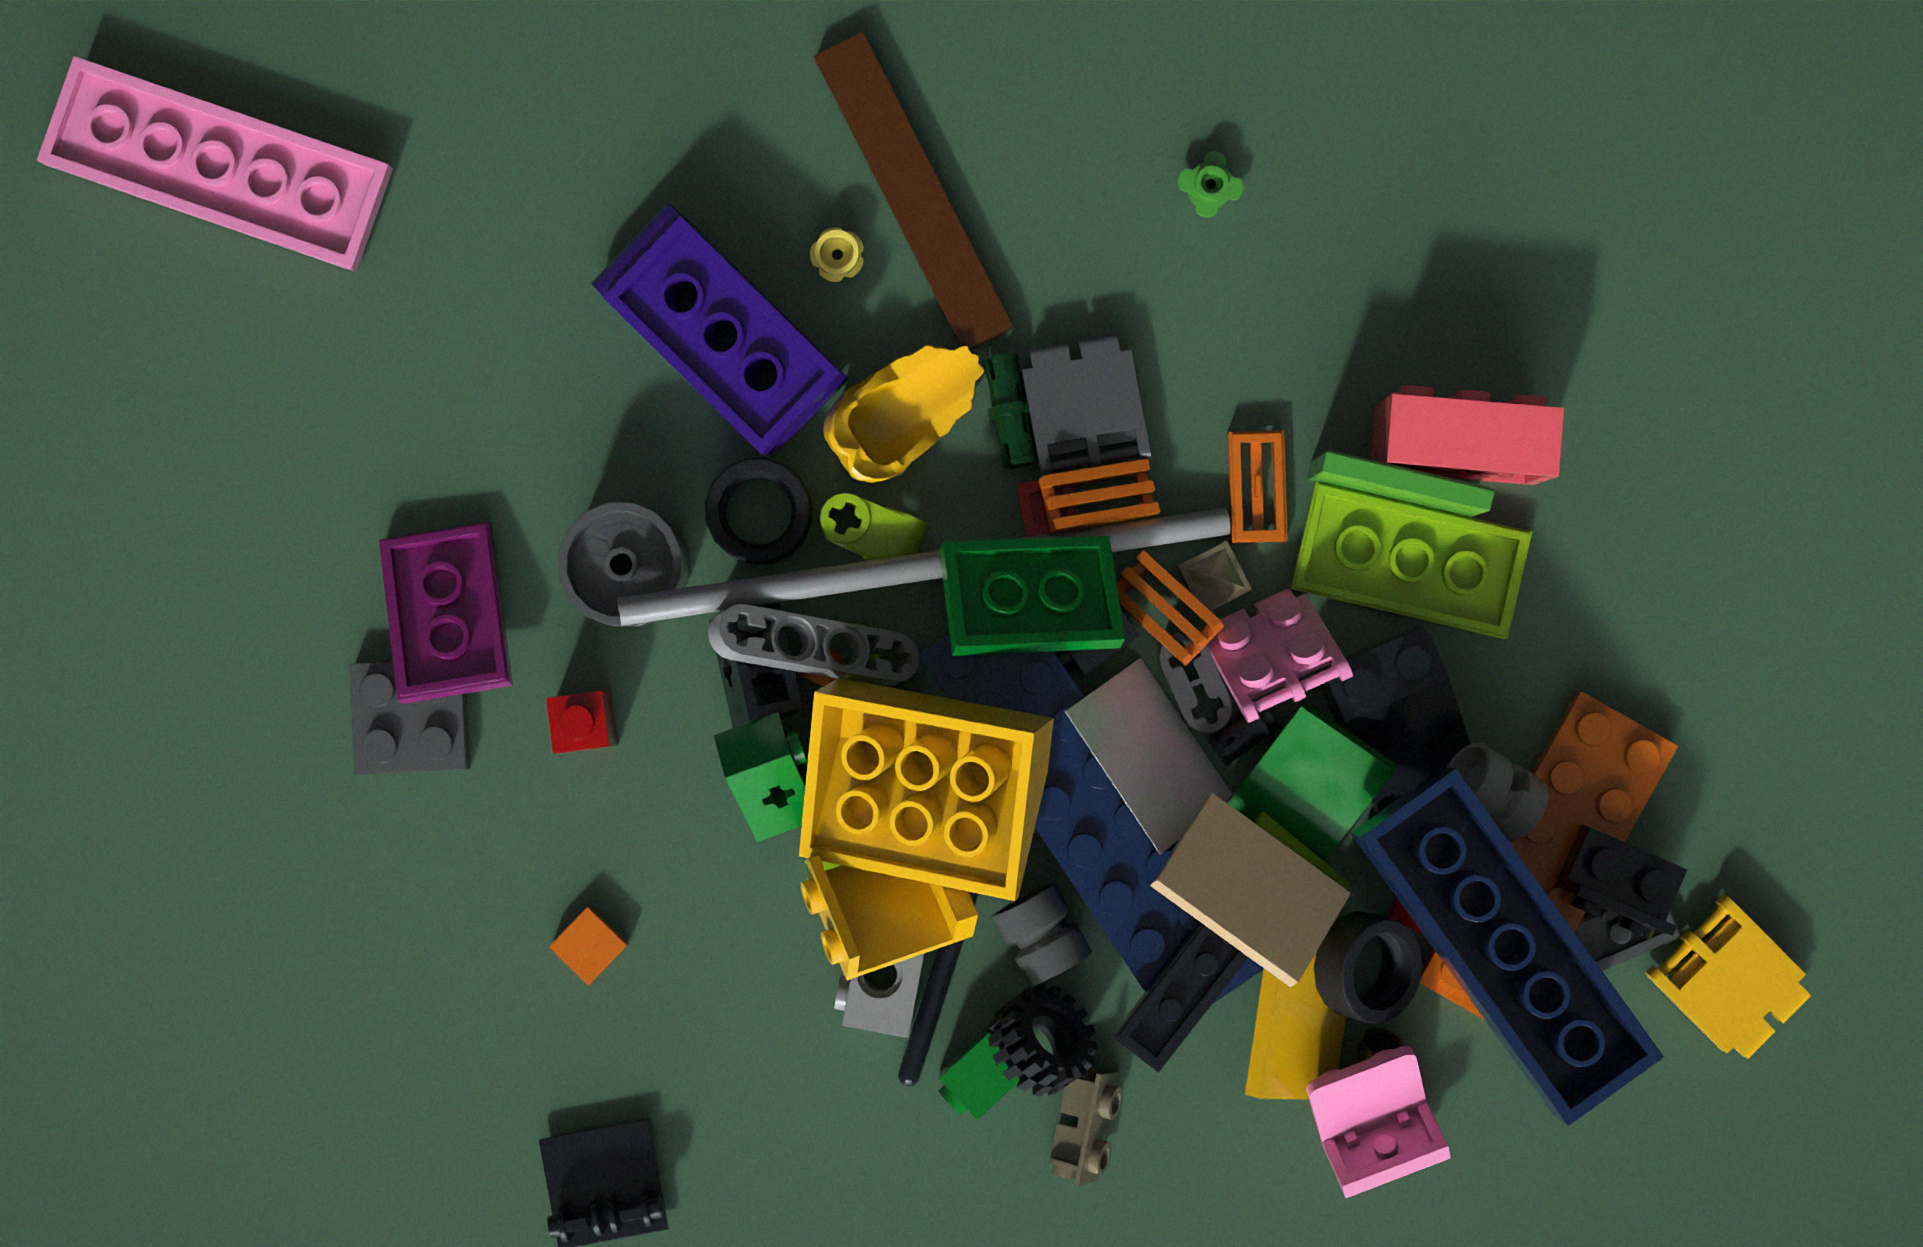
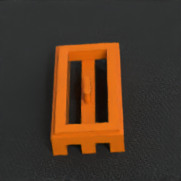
[1227,430,1288,544]
[1038,459,1160,534]
[1117,550,1224,666]

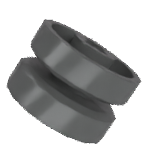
[558,502,690,627]

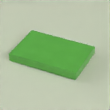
[1307,450,1495,517]

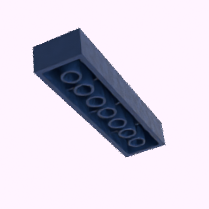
[920,634,1263,1003]

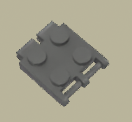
[1021,333,1151,478]

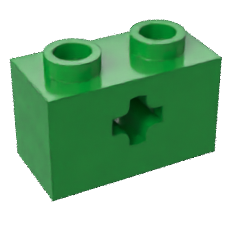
[713,712,808,842]

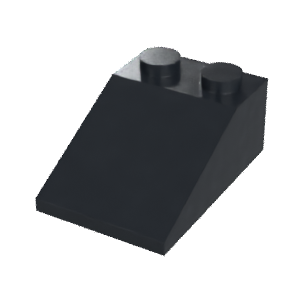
[1314,626,1471,815]

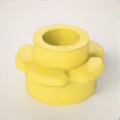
[810,227,864,282]

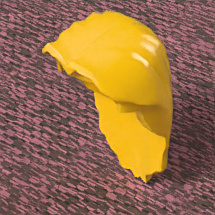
[823,344,984,483]

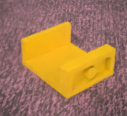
[800,855,978,981]

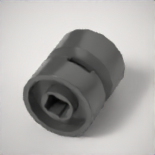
[992,882,1092,986]

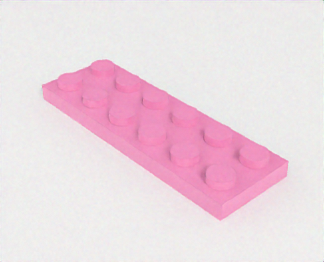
[37,56,393,272]

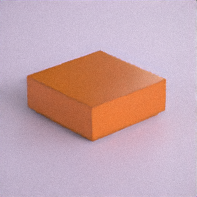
[549,906,630,986]

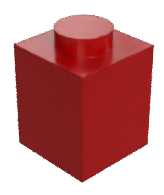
[546,690,618,754]

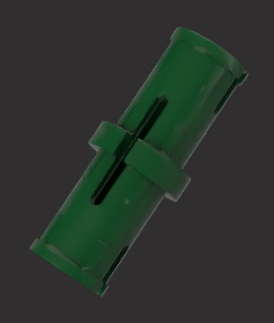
[982,353,1038,469]

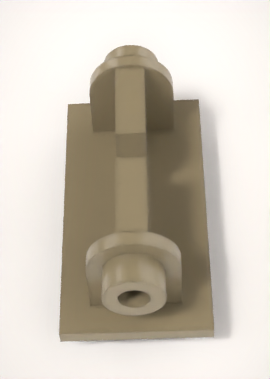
[1049,1066,1122,1186]

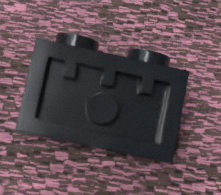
[1555,824,1688,939]

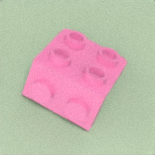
[1306,1046,1451,1198]

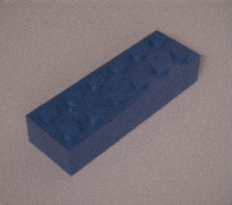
[1351,766,1664,1126]

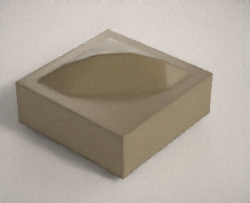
[1176,541,1252,611]

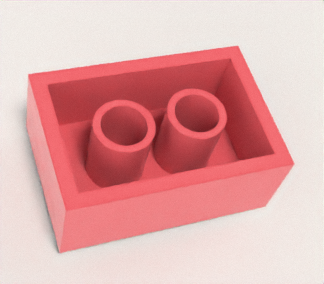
[1370,385,1564,485]

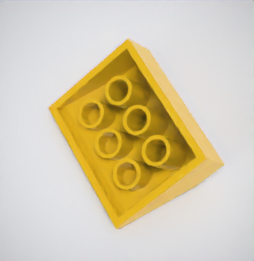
[799,678,1054,901]

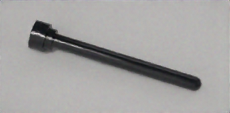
[898,892,979,1087]

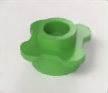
[1178,151,1244,218]

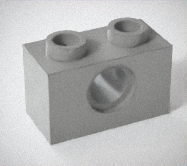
[834,954,924,1038]

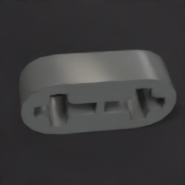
[1158,632,1233,733]

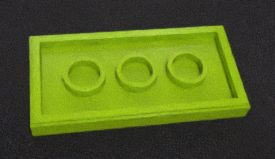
[1289,481,1532,640]

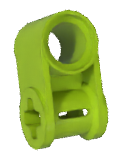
[820,493,930,561]

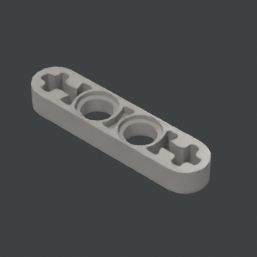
[708,604,920,686]

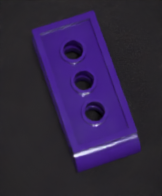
[591,202,850,458]

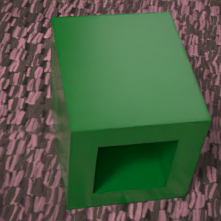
[938,1025,1019,1120]

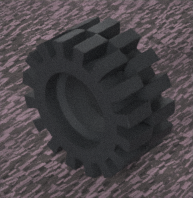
[988,984,1097,1096]

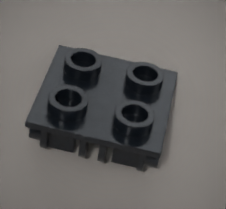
[539,1119,669,1247]

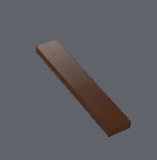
[814,31,1013,351]

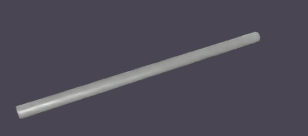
[617,507,1231,626]

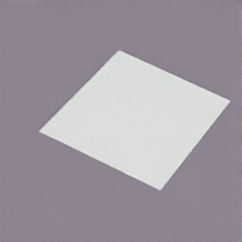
[1065,658,1232,855]

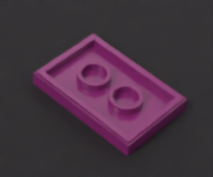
[379,522,513,704]

